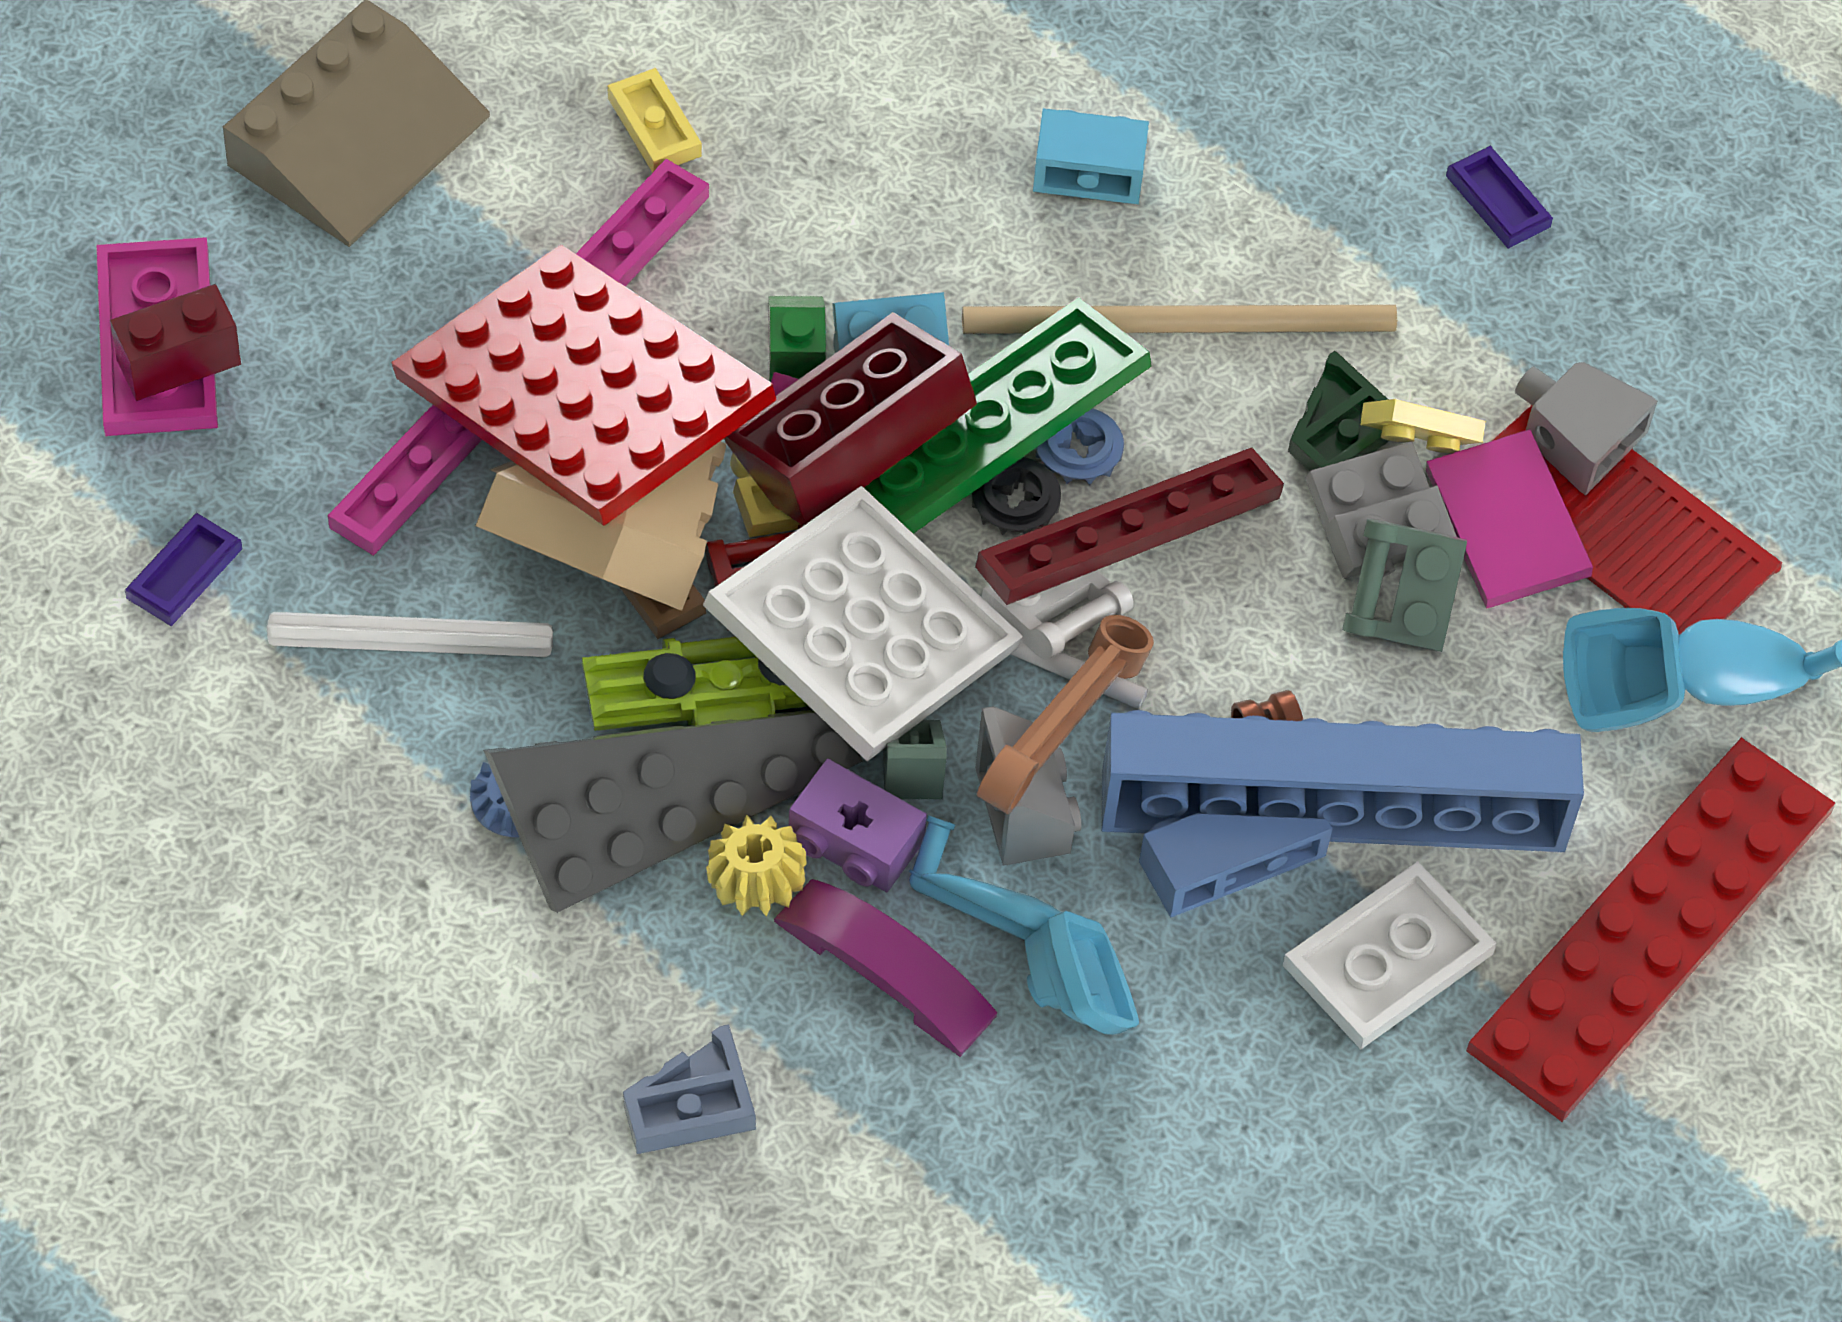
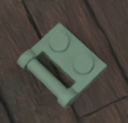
[1342,519,1467,652]

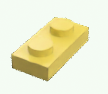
[608,68,702,173]
[1360,399,1486,453]

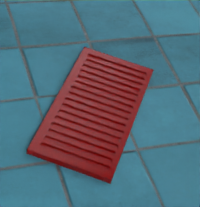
[1492,405,1783,635]

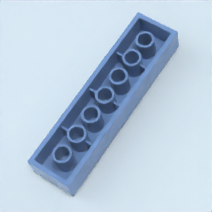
[1102,710,1584,852]

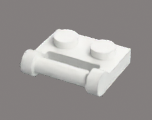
[982,570,1134,660]

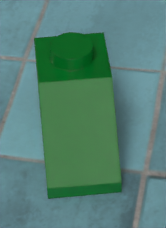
[768,296,826,382]

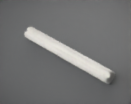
[267,612,553,657]

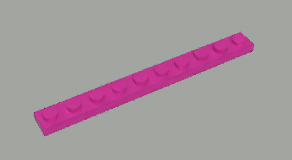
[328,159,709,556]

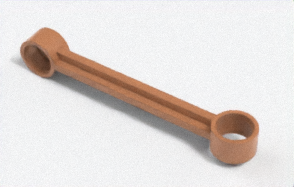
[977,615,1154,815]

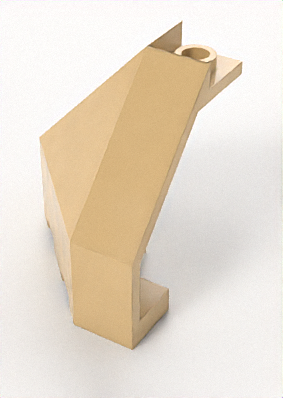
[475,441,726,611]

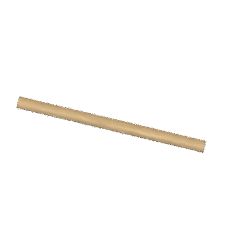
[962,305,1397,334]

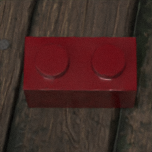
[110,284,241,401]

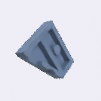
[623,1024,756,1154]

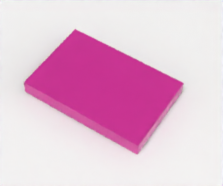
[1425,429,1593,609]

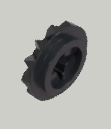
[972,457,1061,536]

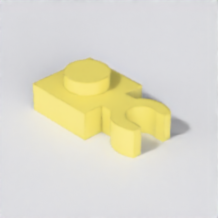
[730,453,799,537]

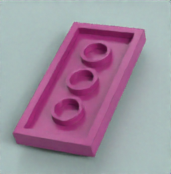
[96,237,218,436]

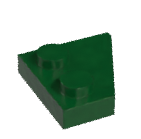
[1288,351,1389,472]

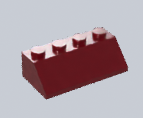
[724,312,977,526]

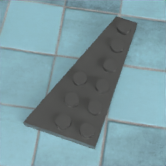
[483,709,863,913]

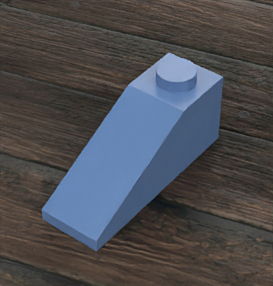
[1139,813,1333,918]

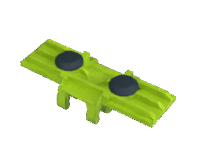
[582,637,808,731]

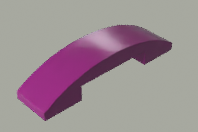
[774,879,997,1057]

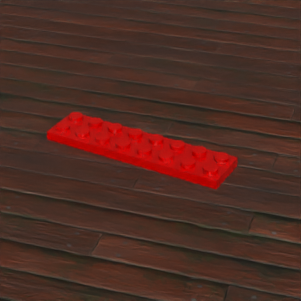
[1466,737,1836,1122]

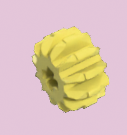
[706,815,807,917]

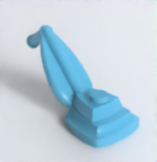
[1563,608,1842,732]
[909,815,1139,1035]

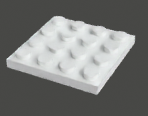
[703,486,1023,761]

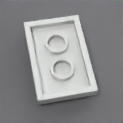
[1283,861,1497,1050]

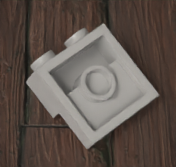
[1305,441,1457,579]

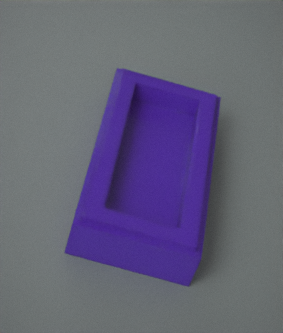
[1446,145,1553,249]
[125,512,243,627]

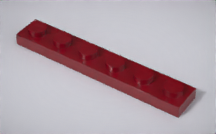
[975,447,1284,605]

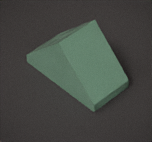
[883,720,947,799]

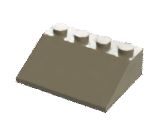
[223,0,490,247]

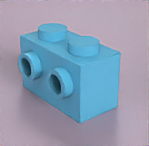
[1033,108,1149,205]

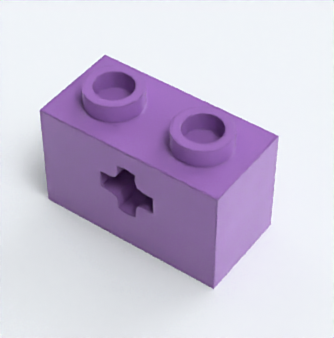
[789,758,927,893]

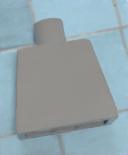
[1515,362,1658,495]

